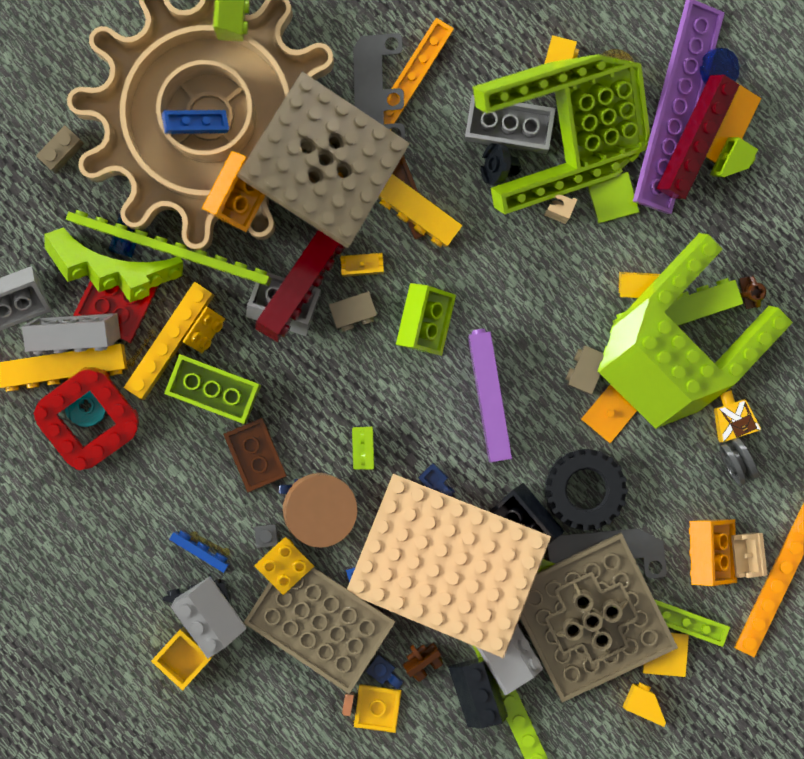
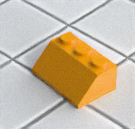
[201,151,266,232]
[689,519,737,586]

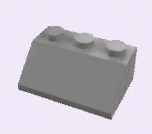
[0,266,51,330]
[246,273,321,336]
[171,577,247,659]
[476,624,543,695]

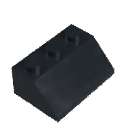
[489,483,565,545]
[448,657,508,728]

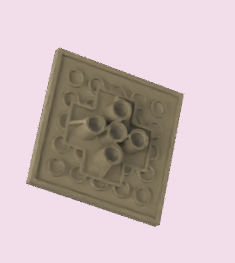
[237,71,410,248]
[520,533,678,702]

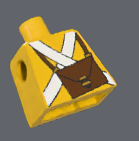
[714,390,761,442]

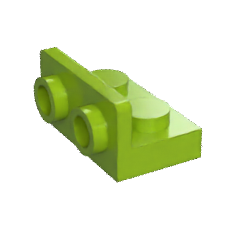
[352,427,374,470]

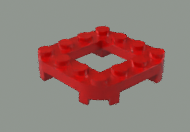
[34,367,139,470]

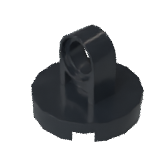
[481,143,522,186]

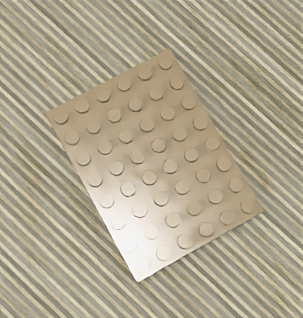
[347,474,551,658]

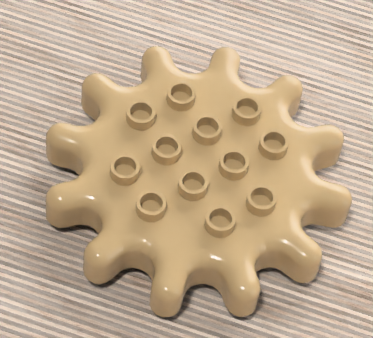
[67,0,334,251]

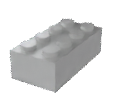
[464,95,556,154]
[22,313,121,354]

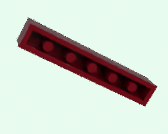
[656,75,740,199]
[256,230,345,342]

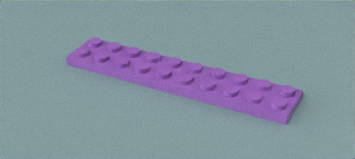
[633,0,725,214]

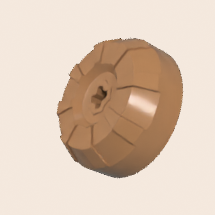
[283,473,357,547]

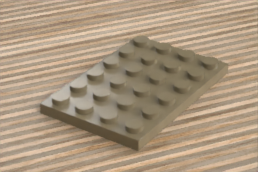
[243,567,396,694]

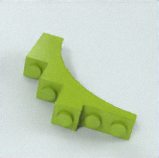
[44,227,183,302]

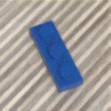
[162,110,229,134]
[169,530,230,573]

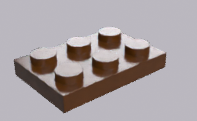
[223,418,287,493]

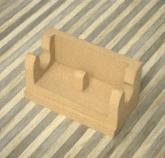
[544,195,577,224]
[731,533,767,578]

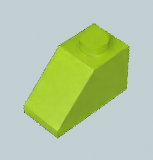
[710,137,758,177]

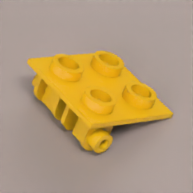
[182,306,225,353]
[254,537,314,595]

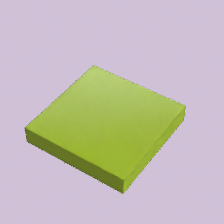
[588,172,639,224]

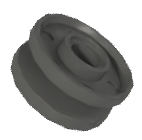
[720,438,758,486]

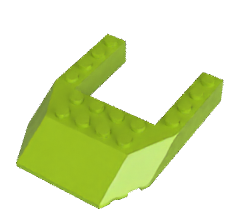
[473,54,650,214]
[597,233,793,429]

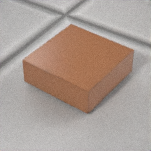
[342,692,354,716]

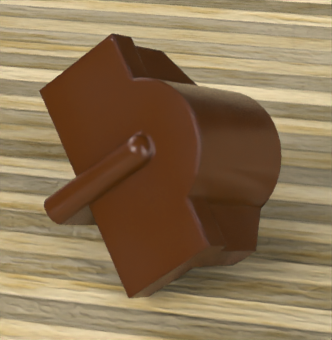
[739,275,766,309]

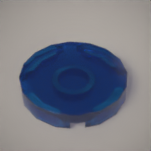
[700,48,740,85]

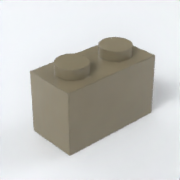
[36,125,85,174]
[329,291,377,332]
[565,346,604,395]

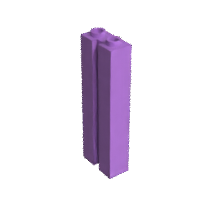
[468,328,512,462]

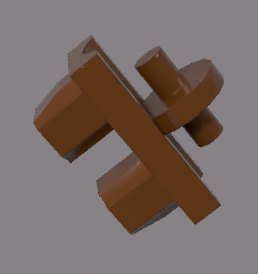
[403,642,444,682]

